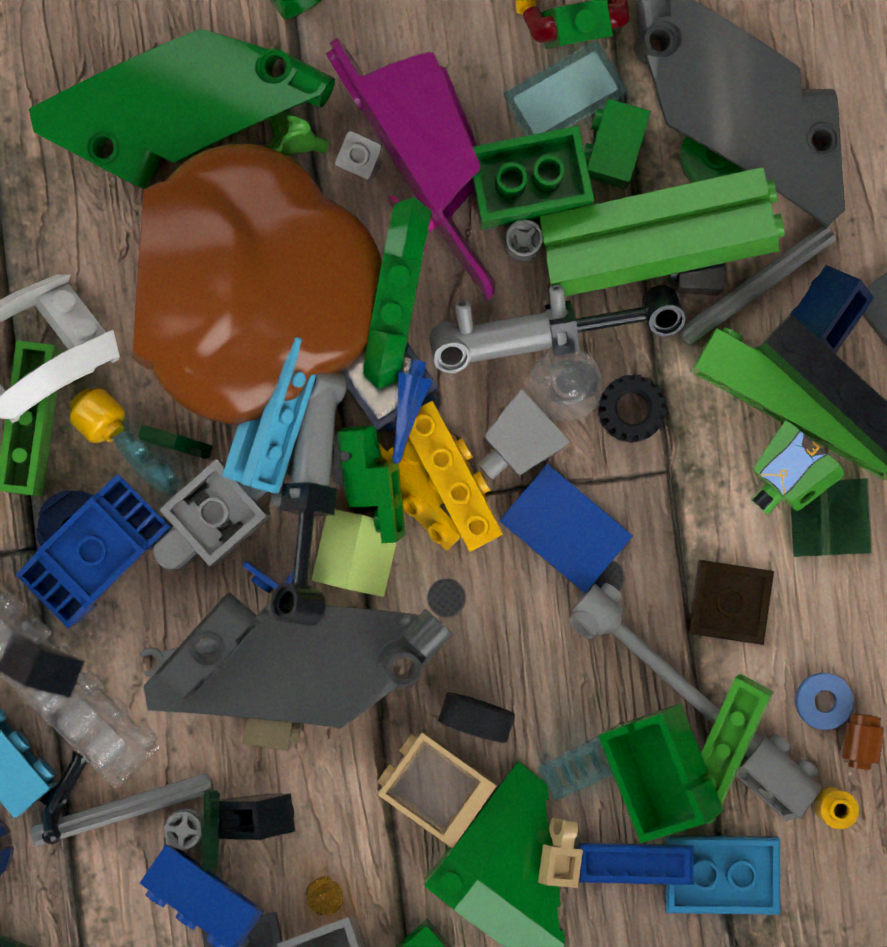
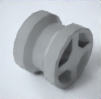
[164,808,206,850]

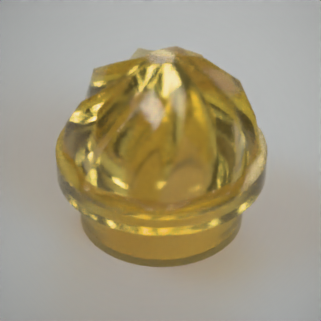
[305,876,343,916]

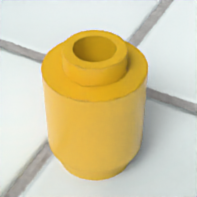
[814,787,859,829]

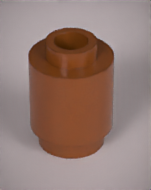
[841,713,884,770]

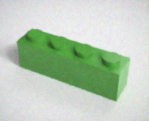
[0,340,64,497]

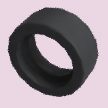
[438,692,515,743]

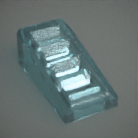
[538,736,613,801]

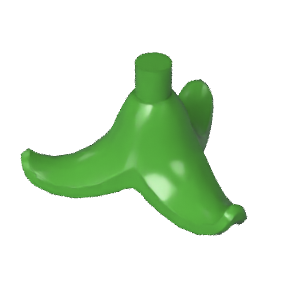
[266,110,329,156]

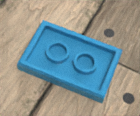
[665,835,780,915]

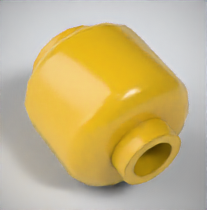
[69,388,126,443]

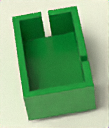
[598,703,724,843]

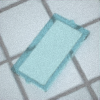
[504,40,628,136]

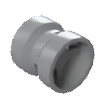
[504,219,543,263]

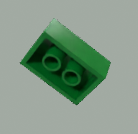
[471,126,594,230]

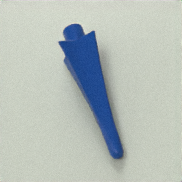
[392,359,433,464]

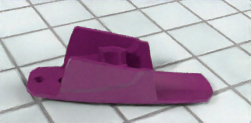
[326,38,495,299]

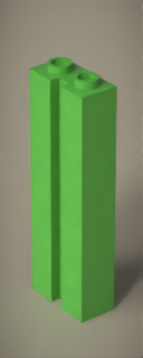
[540,167,785,297]

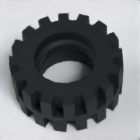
[598,374,667,443]

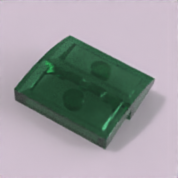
[791,478,873,557]

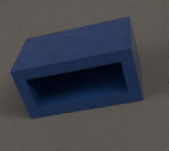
[790,265,874,354]

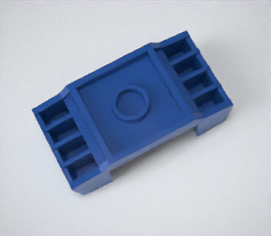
[15,474,171,628]

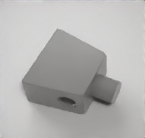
[477,389,570,480]

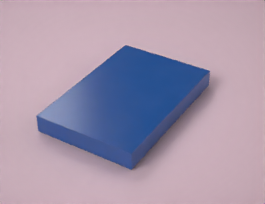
[499,464,633,593]

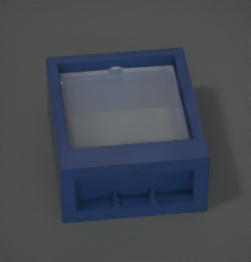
[339,342,439,433]

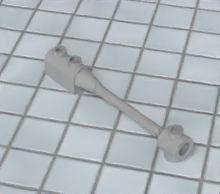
[569,583,822,821]

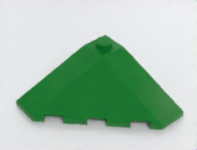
[424,761,565,947]

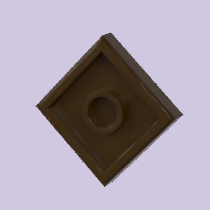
[688,560,774,645]

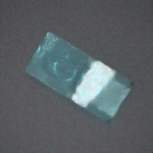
[112,431,179,496]

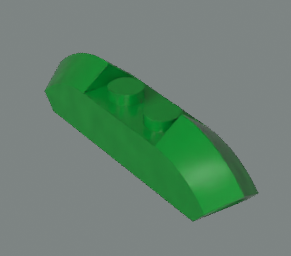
[362,197,432,389]

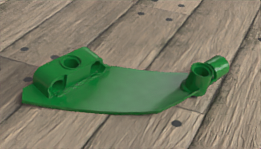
[29,29,335,189]

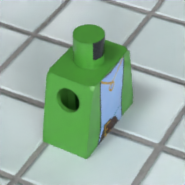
[751,420,845,515]

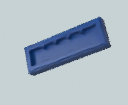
[579,843,694,885]

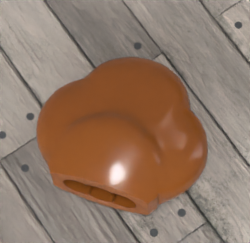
[132,143,382,424]

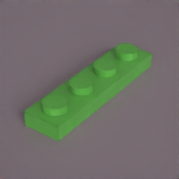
[701,673,774,824]

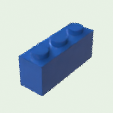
[139,844,265,947]

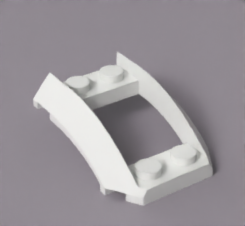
[0,274,120,423]

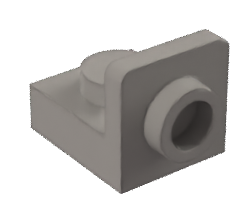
[334,131,383,180]

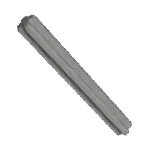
[679,225,836,345]
[30,773,213,846]

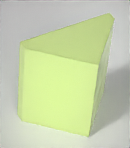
[311,509,397,597]

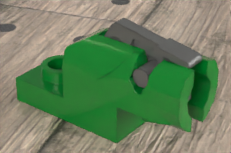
[333,425,406,543]

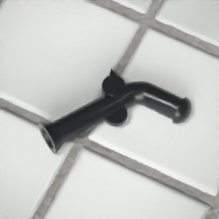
[39,750,92,844]

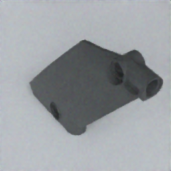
[634,0,845,227]
[143,592,453,728]

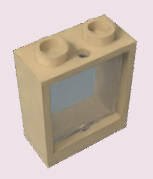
[377,729,497,849]

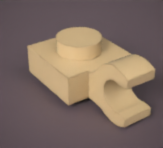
[538,818,583,888]

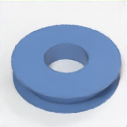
[795,673,854,730]

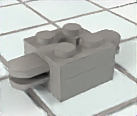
[153,459,271,570]

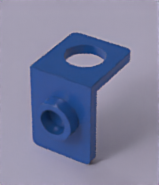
[242,560,311,593]

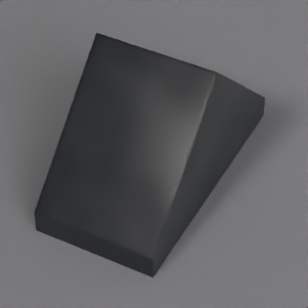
[0,633,85,698]

